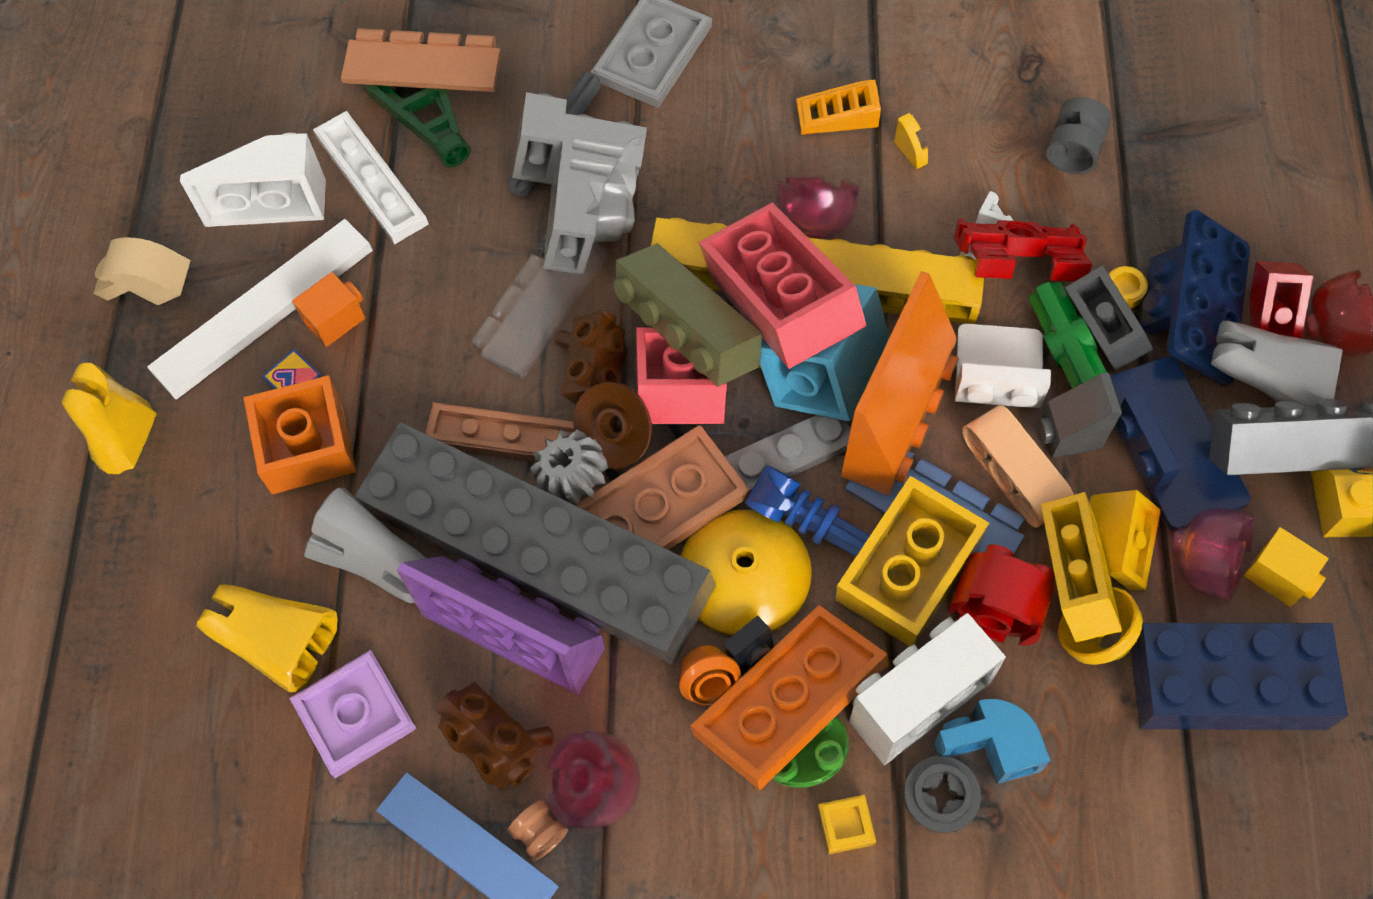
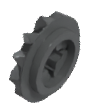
[904,756,981,834]

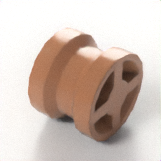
[507,800,568,862]

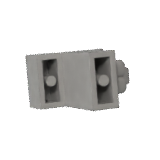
[512,92,647,275]

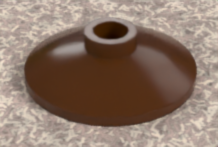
[573,382,652,469]

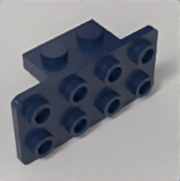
[1140,210,1250,386]
[1110,357,1251,531]

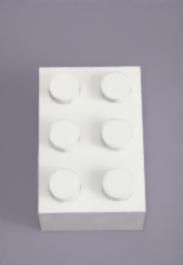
[849,613,1006,766]

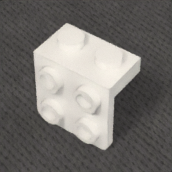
[955,324,1051,408]

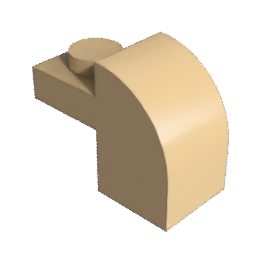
[93,237,191,305]

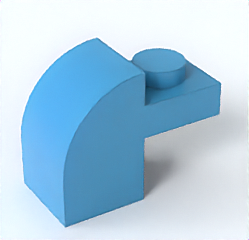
[934,699,1051,784]

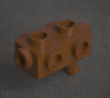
[555,310,627,405]
[436,682,553,791]

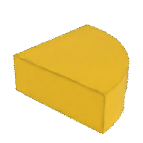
[894,113,928,170]

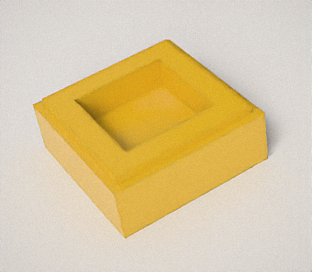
[817,795,876,855]

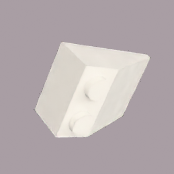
[180,133,326,227]

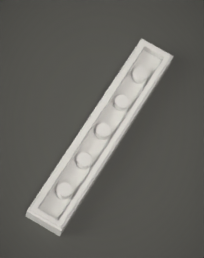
[147,219,372,400]

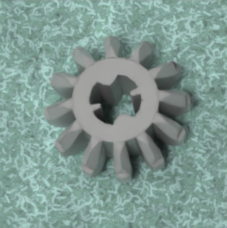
[530,429,608,506]

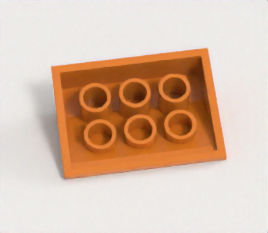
[841,271,959,496]

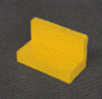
[1089,490,1161,591]

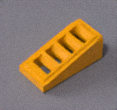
[796,79,881,135]

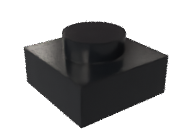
[723,616,774,675]

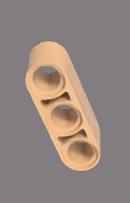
[962,405,1074,528]

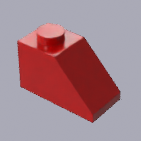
[1249,261,1313,338]

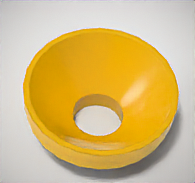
[1058,587,1143,665]

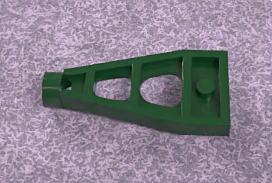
[361,28,471,167]

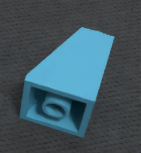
[760,284,890,422]

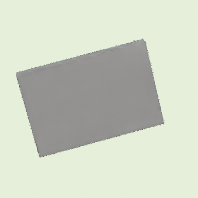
[591,0,712,109]

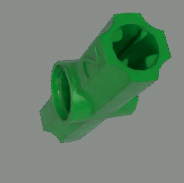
[1028,282,1107,389]

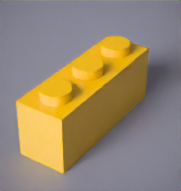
[1041,492,1122,642]

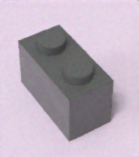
[1065,265,1153,371]

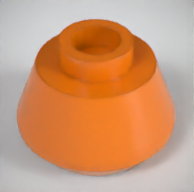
[679,645,741,706]

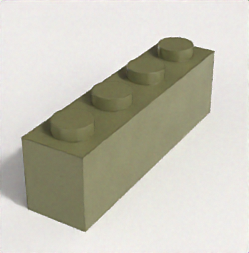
[614,243,763,387]

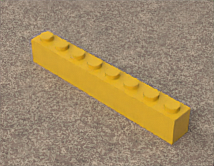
[651,218,984,324]

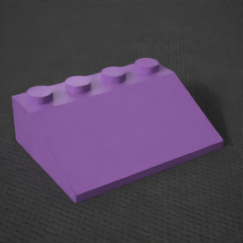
[397,556,605,696]

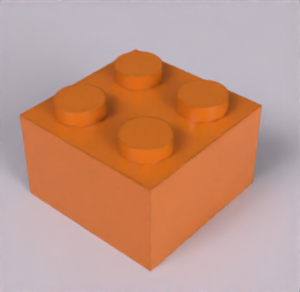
[243,375,357,495]

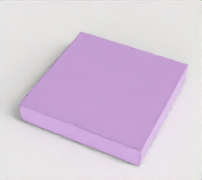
[289,650,417,778]

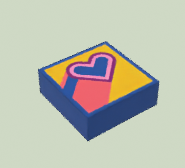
[262,349,322,389]

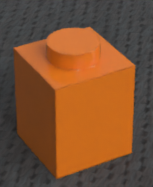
[292,272,366,348]

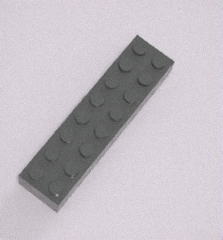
[354,422,716,666]

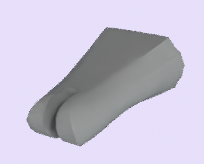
[1211,321,1342,405]
[304,487,427,603]

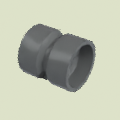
[1046,97,1111,174]

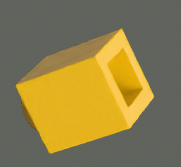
[1243,527,1329,607]

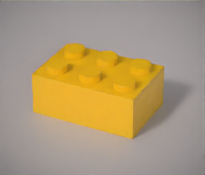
[836,476,989,647]

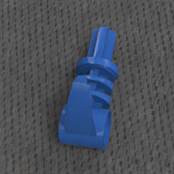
[745,465,870,557]

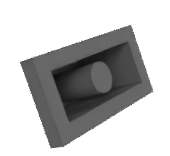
[1037,373,1122,458]

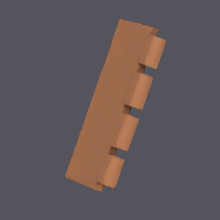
[341,28,501,92]

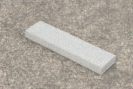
[313,111,429,245]

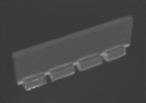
[472,235,609,379]

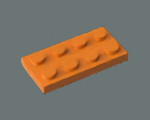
[690,605,889,790]

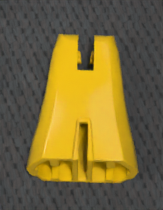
[61,363,157,474]
[196,584,338,692]

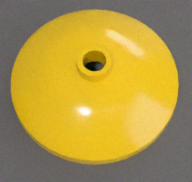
[680,509,812,637]

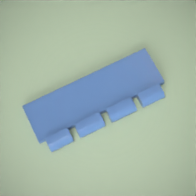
[845,451,1025,554]

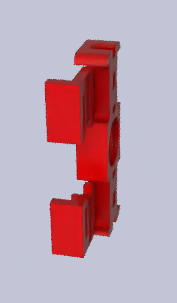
[953,218,1092,282]

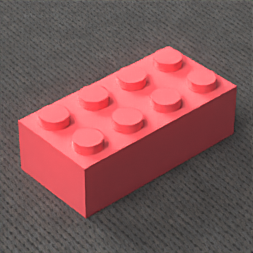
[699,202,867,369]

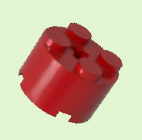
[948,544,1055,646]

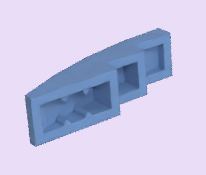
[376,772,559,899]

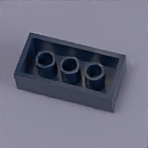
[1131,623,1348,730]

